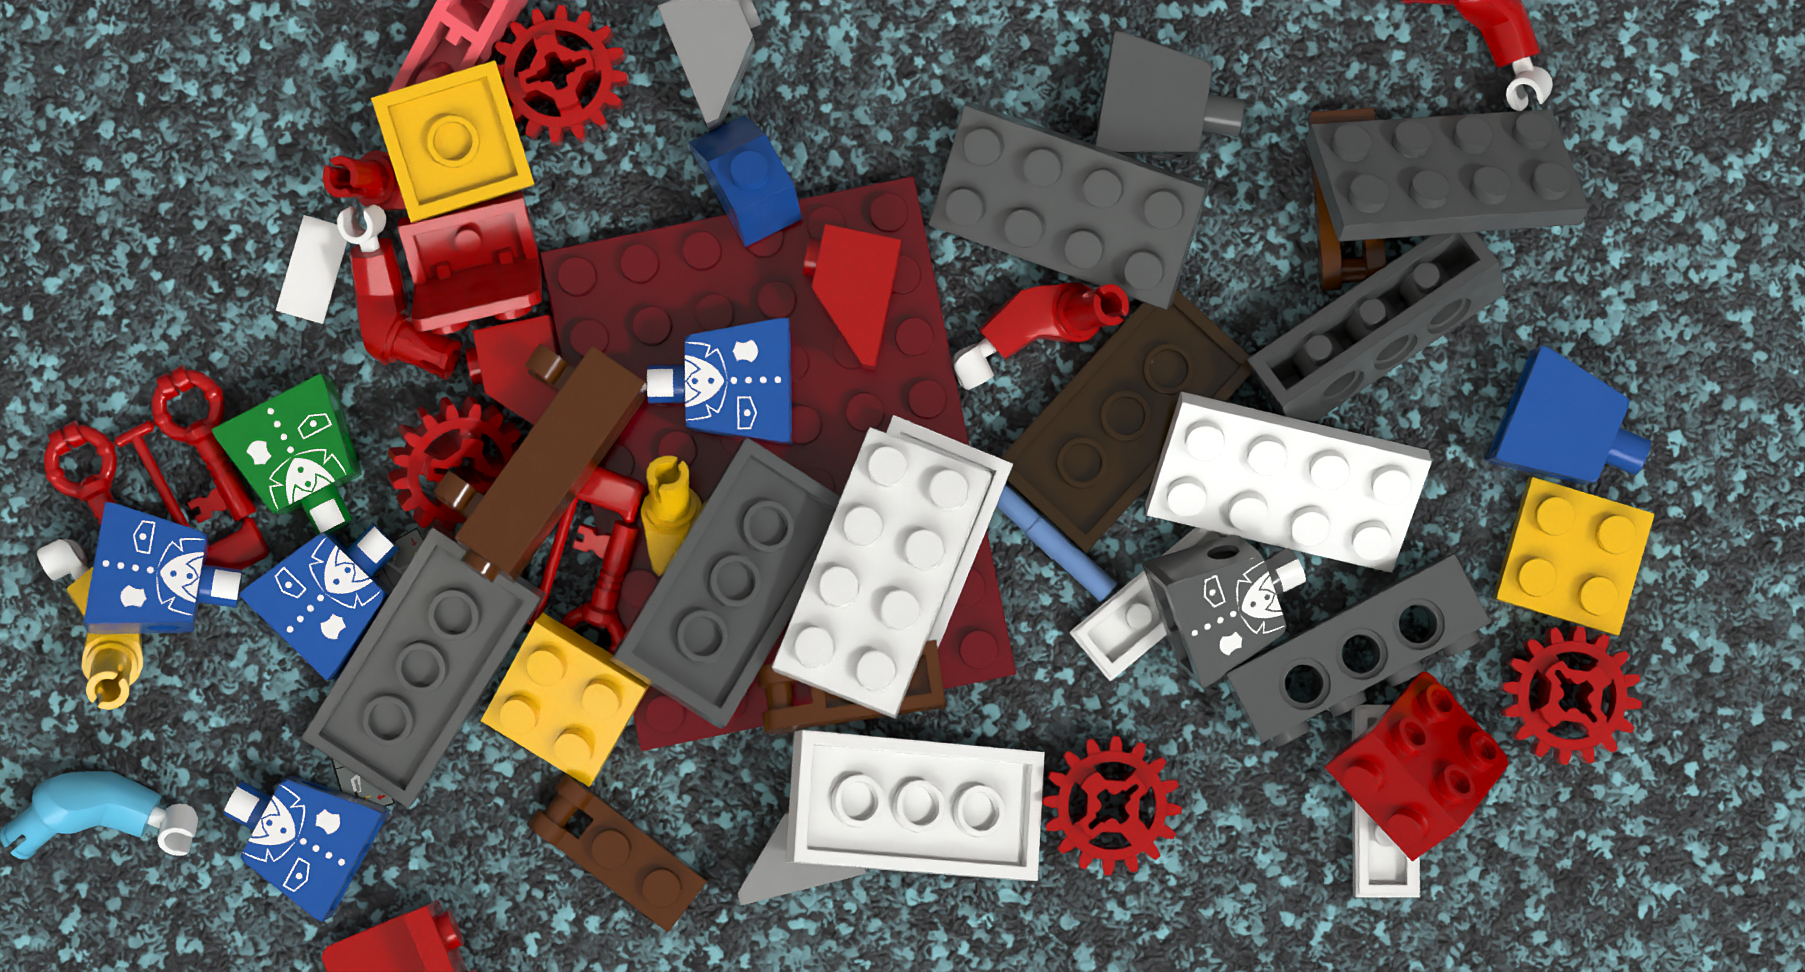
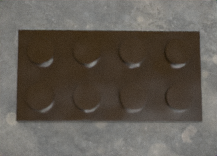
[1000,289,1252,553]

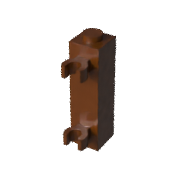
[433,344,647,584]

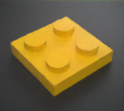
[371,60,535,223]
[1492,477,1655,636]
[481,613,649,787]

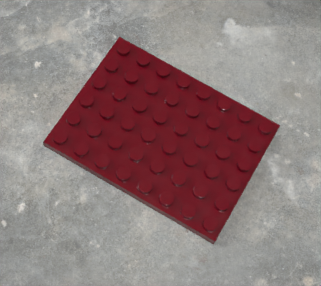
[540,176,1016,751]

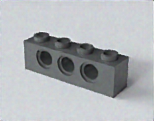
[1247,232,1506,423]
[1223,554,1491,747]

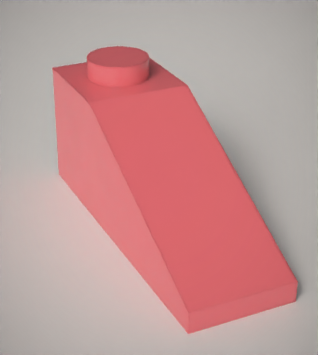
[375,0,528,117]

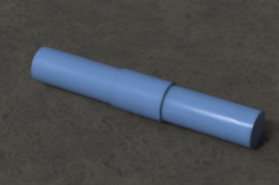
[996,481,1117,602]

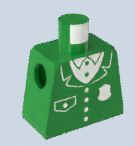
[211,373,362,535]

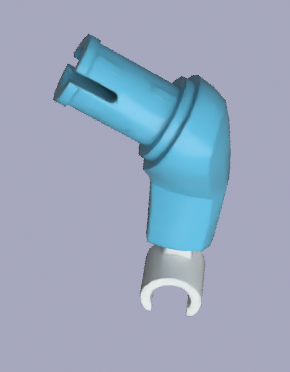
[0,771,198,859]

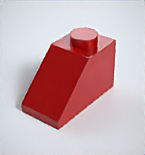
[803,224,902,371]
[466,315,561,426]

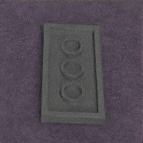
[929,102,1210,309]
[1305,109,1589,242]
[609,437,841,729]
[301,523,546,808]

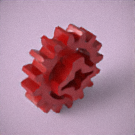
[494,5,629,147]
[387,396,521,532]
[1498,626,1642,765]
[1042,735,1182,876]

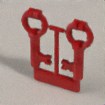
[44,365,270,570]
[527,466,644,654]

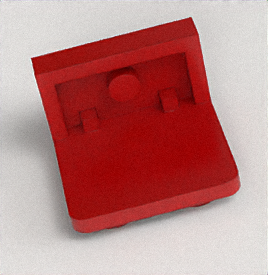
[398,190,542,335]
[1324,672,1508,862]
[322,899,476,972]

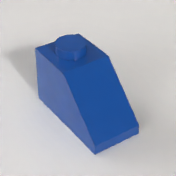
[688,115,802,247]

